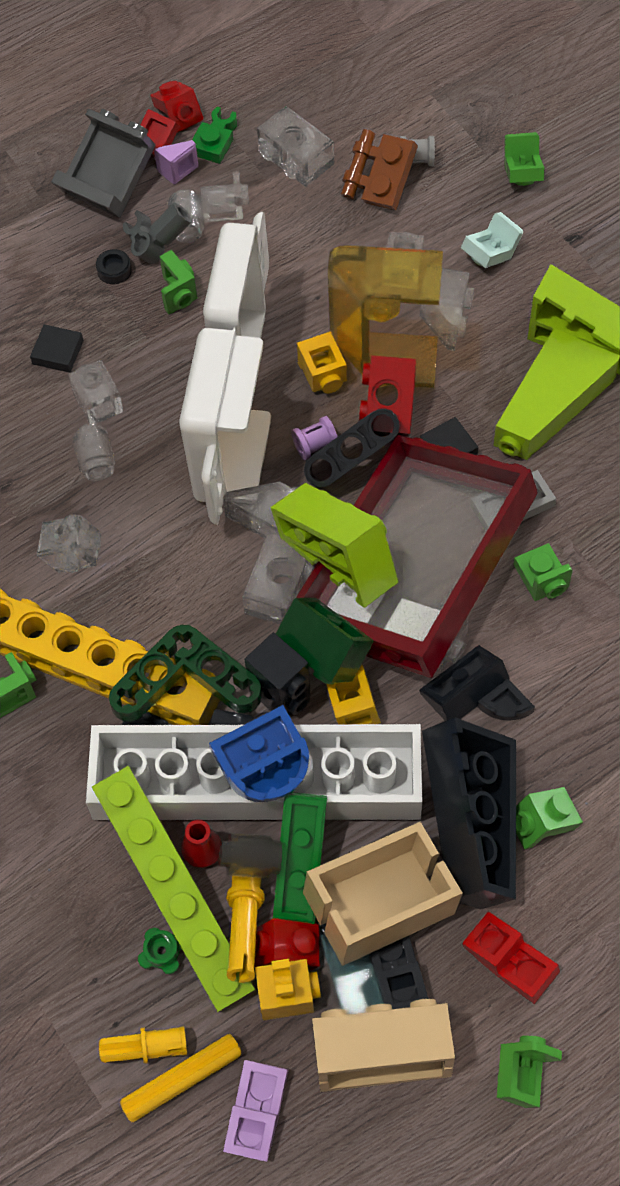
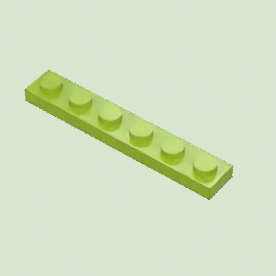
[92,766,255,1012]

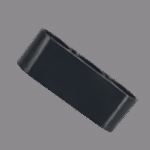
[304,409,400,487]

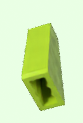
[493,328,620,460]

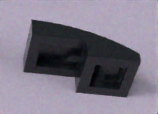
[369,936,428,1009]

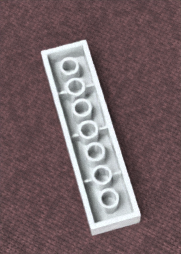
[86,724,422,820]

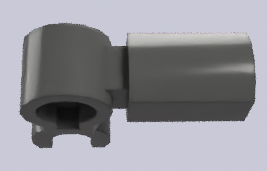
[123,203,192,264]

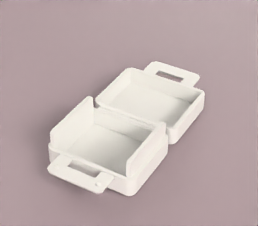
[179,212,271,525]

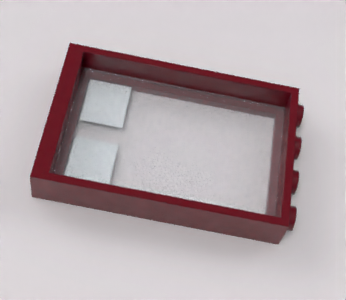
[296,435,538,679]

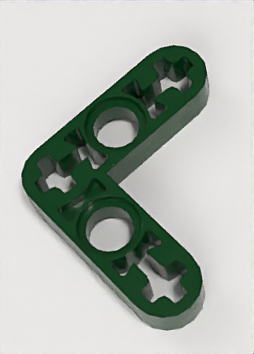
[109,624,262,722]

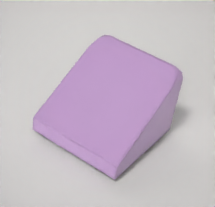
[154,140,198,185]

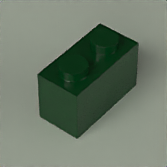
[275,598,374,685]

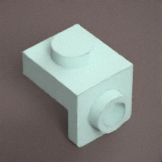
[461,212,523,268]

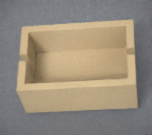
[303,822,463,966]
[312,999,455,1092]

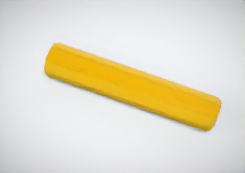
[120,1034,241,1122]

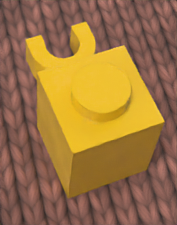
[255,959,321,1020]

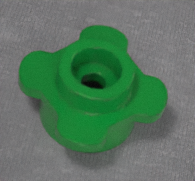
[138,928,182,975]

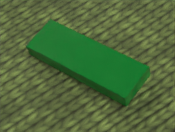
[273,792,327,924]

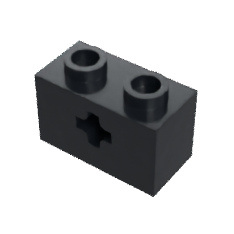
[244,632,311,716]

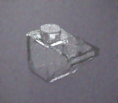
[420,266,475,351]

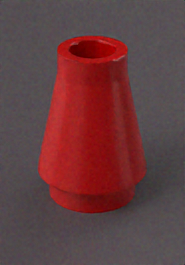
[181,820,222,867]

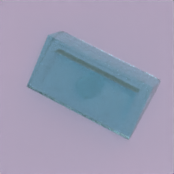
[320,934,383,1014]

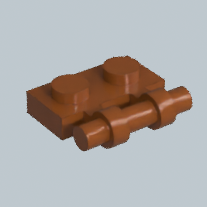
[341,129,418,211]

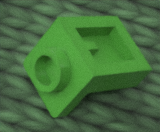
[513,543,573,601]
[0,652,36,718]

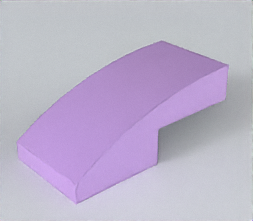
[223,1060,289,1162]

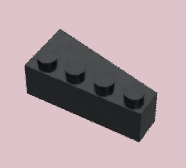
[422,717,516,909]

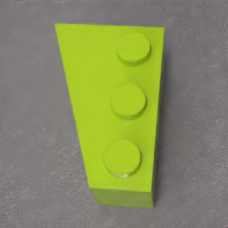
[527,264,620,375]
[270,483,399,608]

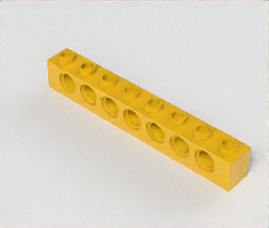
[0,589,220,725]

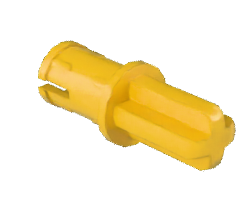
[99,1026,187,1064]

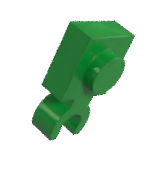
[192,107,237,164]

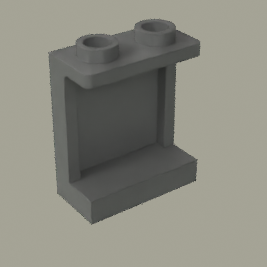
[51,109,156,218]

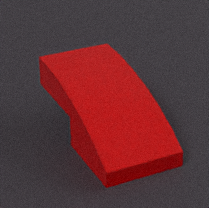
[462,911,560,1004]

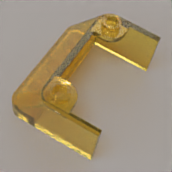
[328,245,443,388]

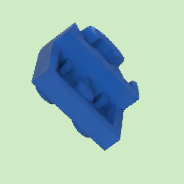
[209,705,309,802]

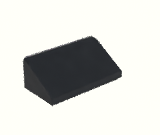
[419,645,510,721]

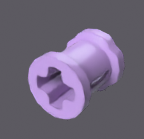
[291,416,338,460]

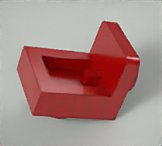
[150,81,203,132]
[140,109,180,161]
[254,918,320,970]

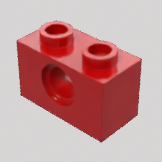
[359,355,417,434]

